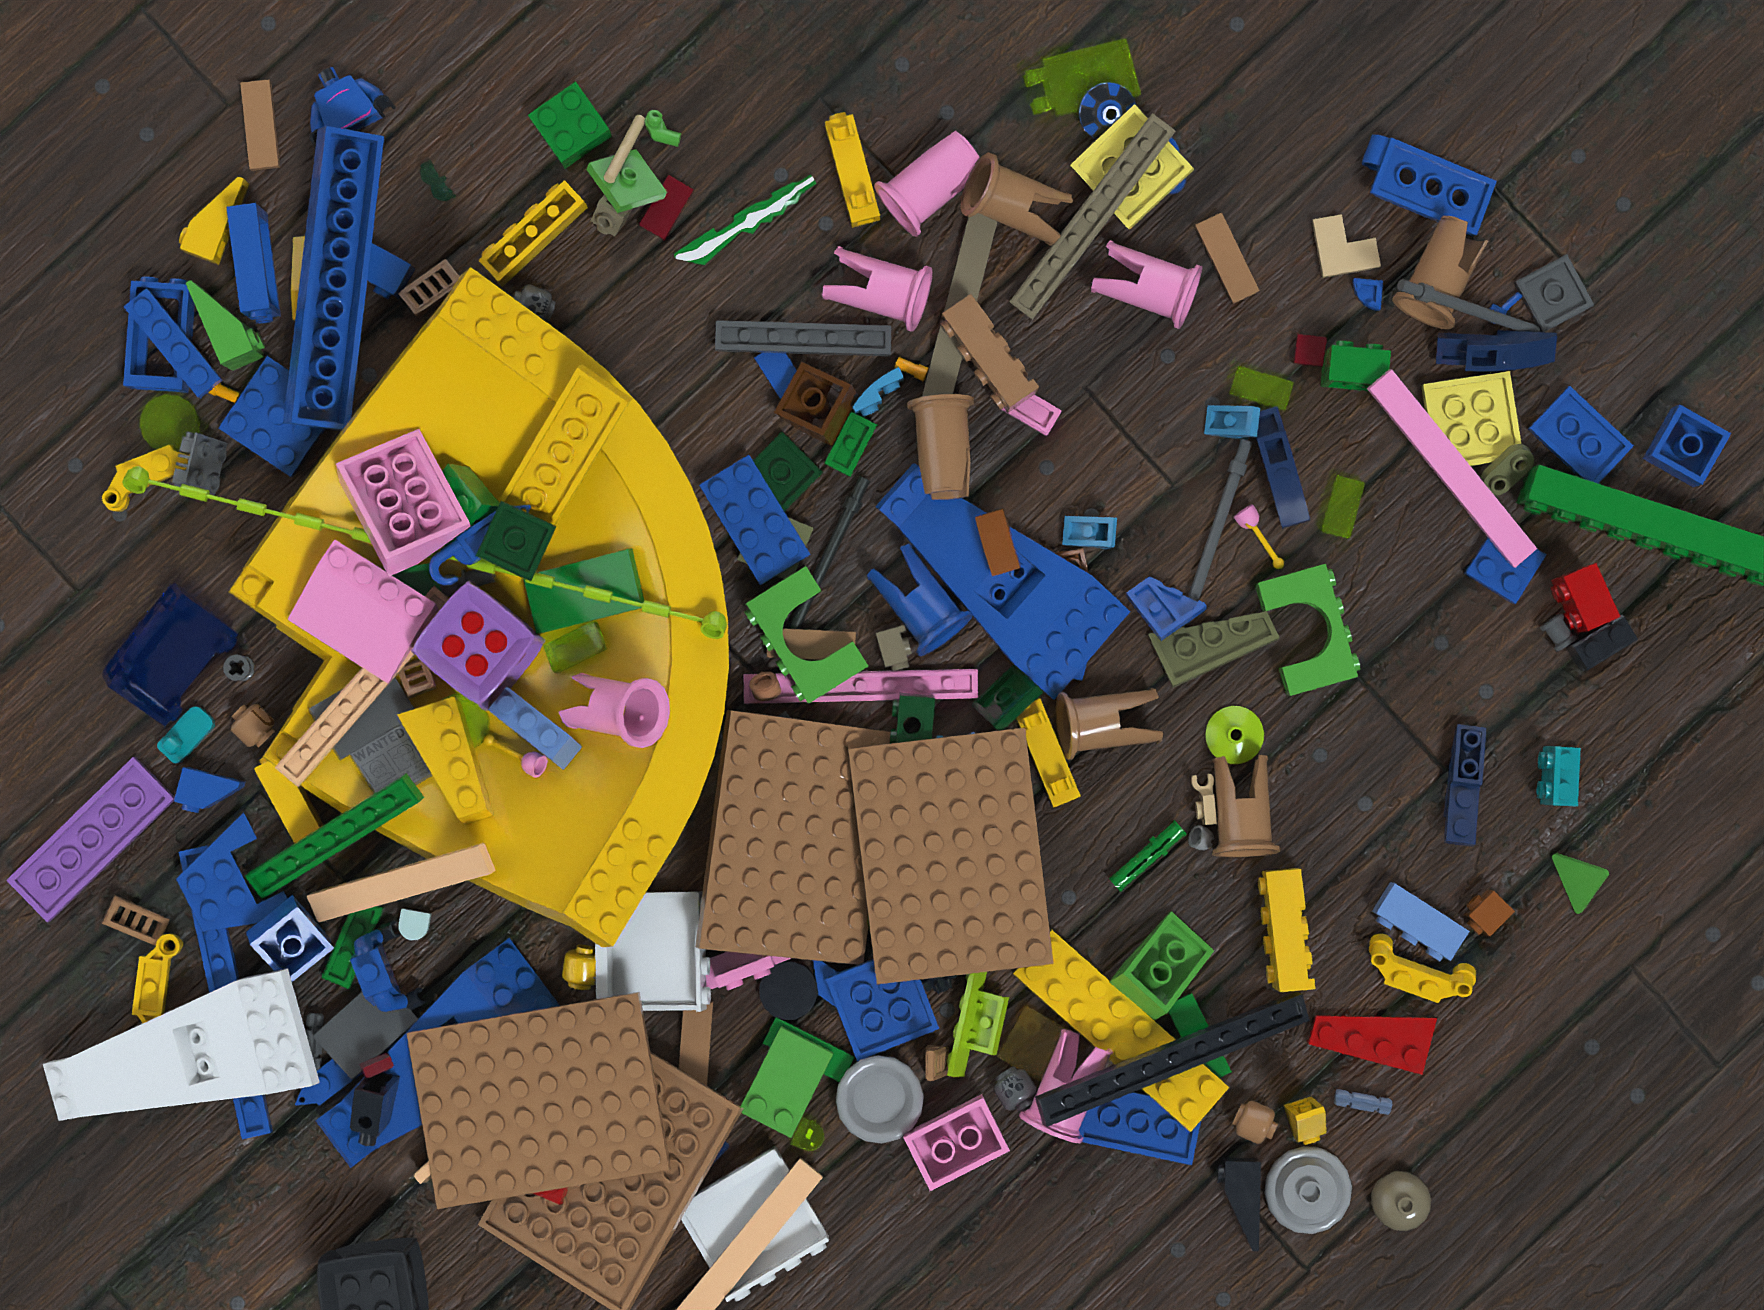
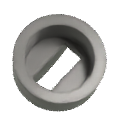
[1188,825,1214,851]

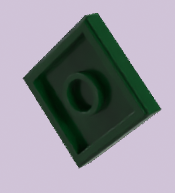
[753,431,823,512]
[475,501,556,582]
[972,665,1043,731]

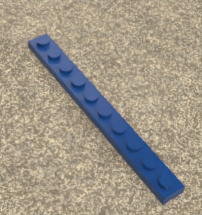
[179,845,273,1139]

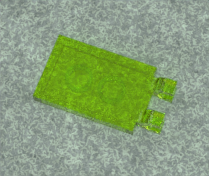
[1023,38,1141,117]

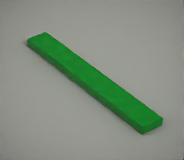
[245,773,424,899]

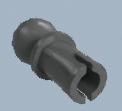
[440,569,496,597]

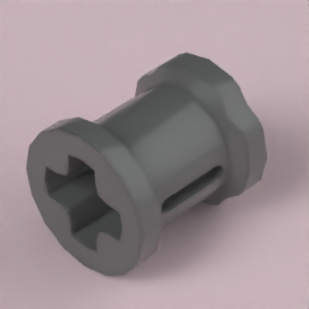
[1540,613,1578,652]
[223,654,255,681]

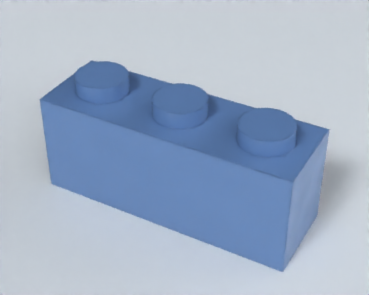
[488,687,582,770]
[1371,882,1470,962]

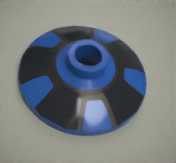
[1079,82,1136,139]

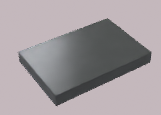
[309,678,414,761]
[312,992,418,1081]

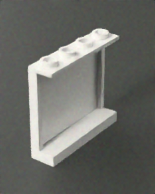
[595,891,711,1012]
[681,1146,829,1302]

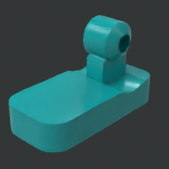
[157,707,215,763]

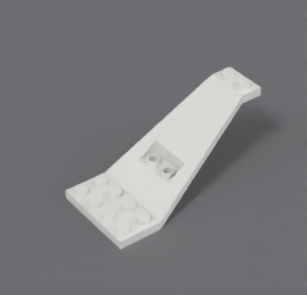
[43,969,320,1121]

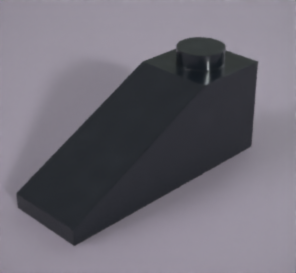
[1217,1157,1261,1251]

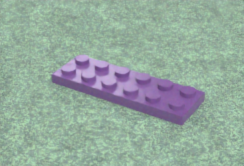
[6,757,175,922]

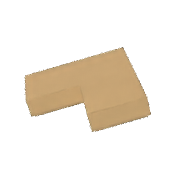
[1312,214,1381,278]

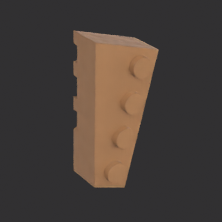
[940,294,1039,413]

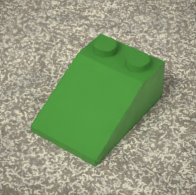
[185,280,265,371]
[1109,911,1214,1020]
[741,1026,834,1138]

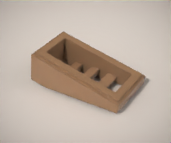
[398,259,460,318]
[398,658,437,699]
[102,895,170,946]
[925,1045,949,1081]

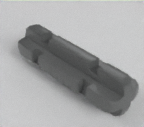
[306,1013,324,1071]

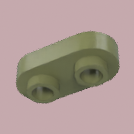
[1481,444,1534,495]

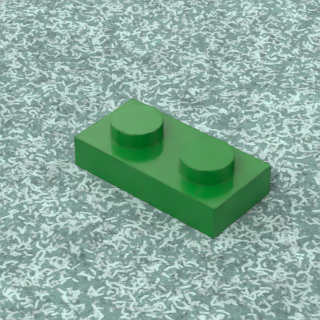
[824,412,877,477]

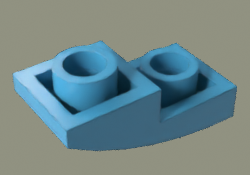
[853,367,904,417]

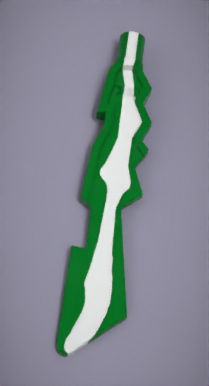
[674,174,817,265]

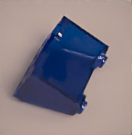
[102,583,238,726]

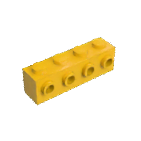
[479,180,588,287]

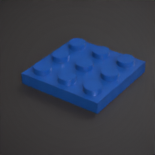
[218,356,325,478]
[825,959,939,1061]

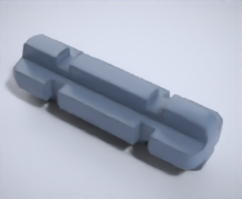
[1334,1089,1392,1115]

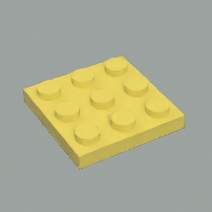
[1070,104,1194,230]
[1421,371,1521,466]

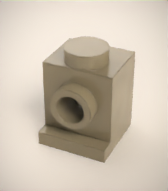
[590,195,632,236]
[876,625,912,671]

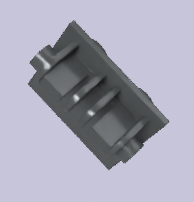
[171,431,227,496]

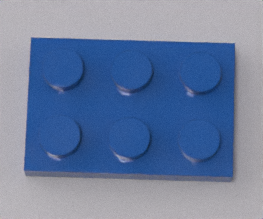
[1528,386,1634,483]

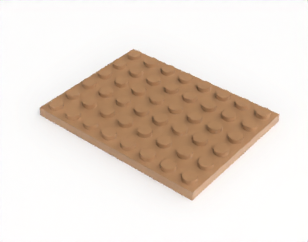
[695,710,890,965]
[848,728,1054,984]
[407,992,671,1209]
[478,1052,744,1310]

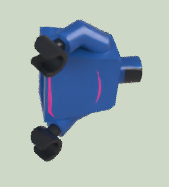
[309,67,396,149]
[350,921,427,1012]

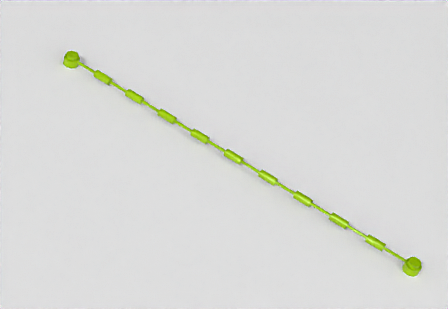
[122,466,727,639]

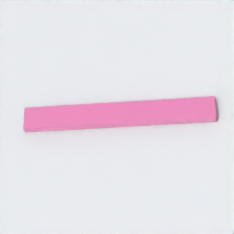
[1367,369,1537,568]
[743,669,978,704]

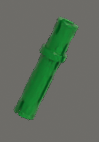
[1109,820,1187,892]

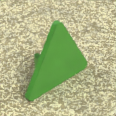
[1552,853,1609,914]

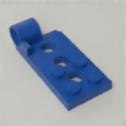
[1361,135,1497,237]

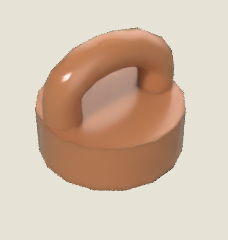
[749,672,781,702]

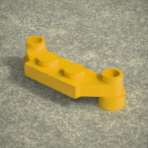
[102,445,189,512]
[132,933,183,1024]
[1369,934,1476,1003]

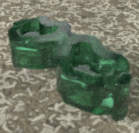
[420,160,456,201]

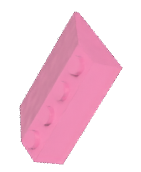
[336,429,471,576]
[288,539,439,684]

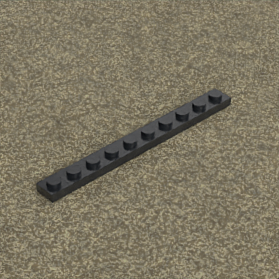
[1035,991,1310,1127]

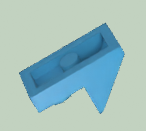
[1204,405,1260,440]
[1062,516,1117,549]

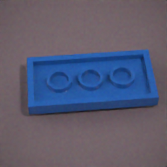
[699,455,811,585]
[1079,1092,1201,1165]

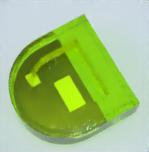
[790,1116,824,1151]

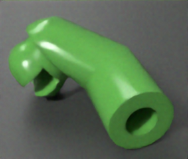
[645,110,682,147]

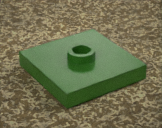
[586,149,667,213]

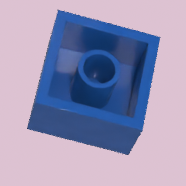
[1643,405,1731,488]
[246,895,334,982]

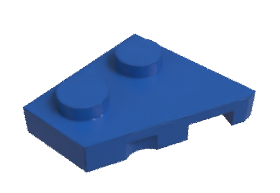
[1126,576,1207,641]

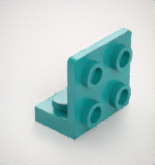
[1536,746,1581,806]

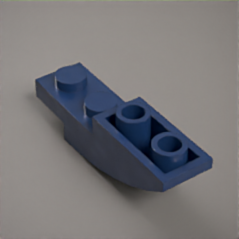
[1436,330,1557,371]
[1256,406,1310,529]
[1444,724,1487,847]

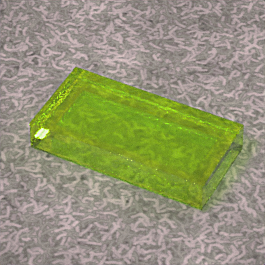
[1229,365,1294,411]
[1321,475,1365,540]
[543,621,607,674]

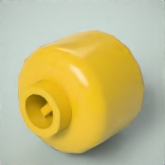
[562,945,596,990]

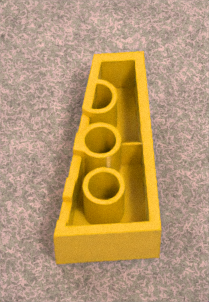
[397,696,494,825]
[1258,868,1316,992]

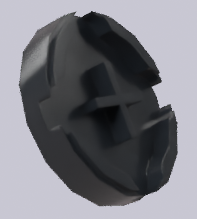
[759,961,818,1020]

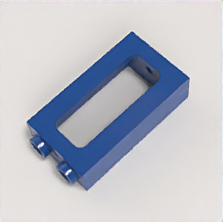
[226,203,281,324]
[123,277,195,393]

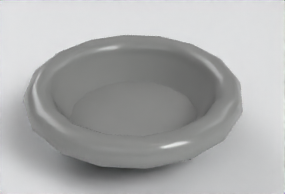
[836,1055,924,1144]
[1264,1146,1352,1234]

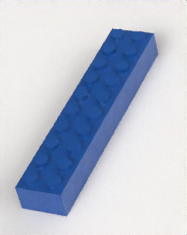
[283,126,384,431]

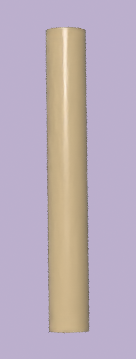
[604,115,645,183]

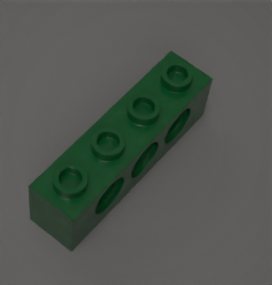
[890,693,935,744]

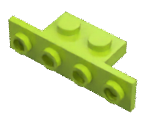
[947,972,1009,1077]

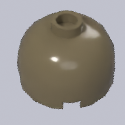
[1371,1171,1431,1231]

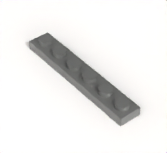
[715,321,891,356]

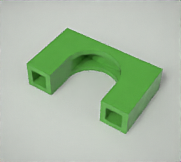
[1254,564,1360,696]
[744,566,868,704]

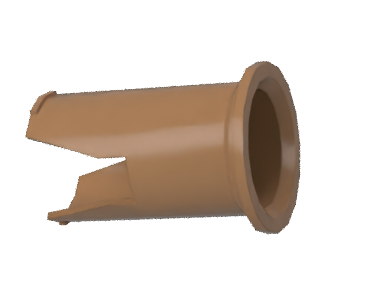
[960,152,1073,245]
[1392,216,1488,329]
[907,394,974,500]
[1056,688,1163,760]
[1212,755,1280,857]

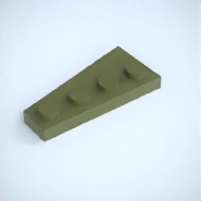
[1148,611,1280,688]

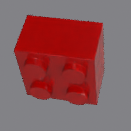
[1551,563,1621,633]

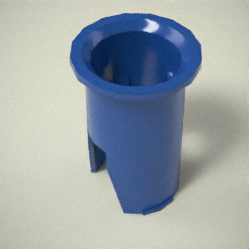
[866,544,973,656]

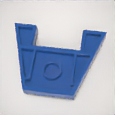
[176,813,287,932]

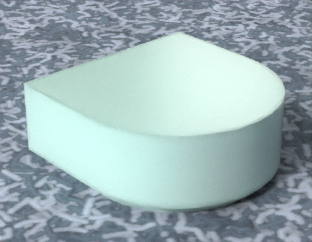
[399,908,432,940]

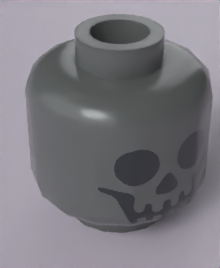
[513,284,556,323]
[994,1067,1037,1113]

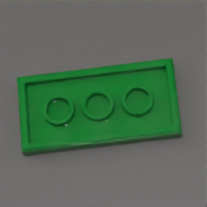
[524,549,644,634]

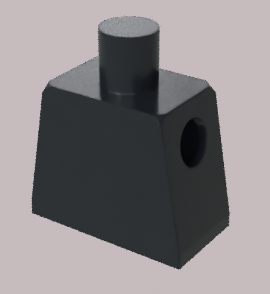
[350,1072,400,1146]

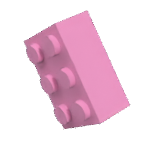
[903,1094,1010,1191]

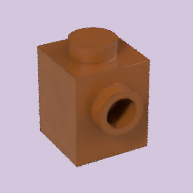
[1464,889,1515,936]

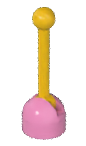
[1233,504,1284,569]
[483,734,548,778]

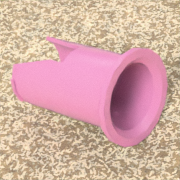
[874,131,980,237]
[1091,240,1202,329]
[822,246,932,331]
[559,673,670,748]
[1019,1029,1113,1143]

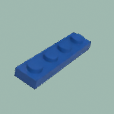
[124,288,223,399]

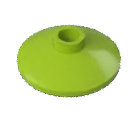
[1205,706,1264,764]

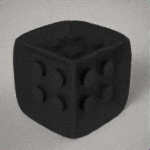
[317,1238,429,1310]

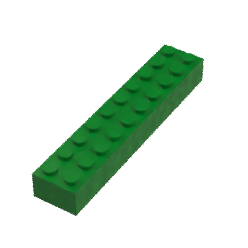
[1516,465,1764,586]

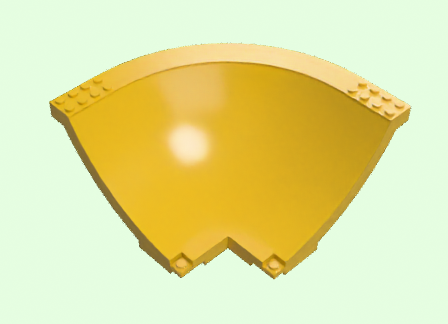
[228,267,729,947]

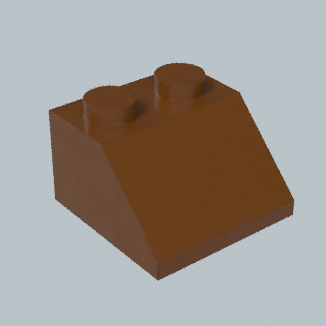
[774,362,860,446]

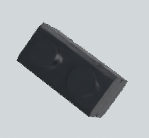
[1566,615,1638,671]

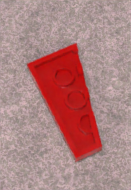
[1307,1015,1437,1075]

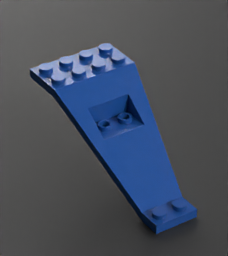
[876,463,1130,700]
[316,938,560,1168]

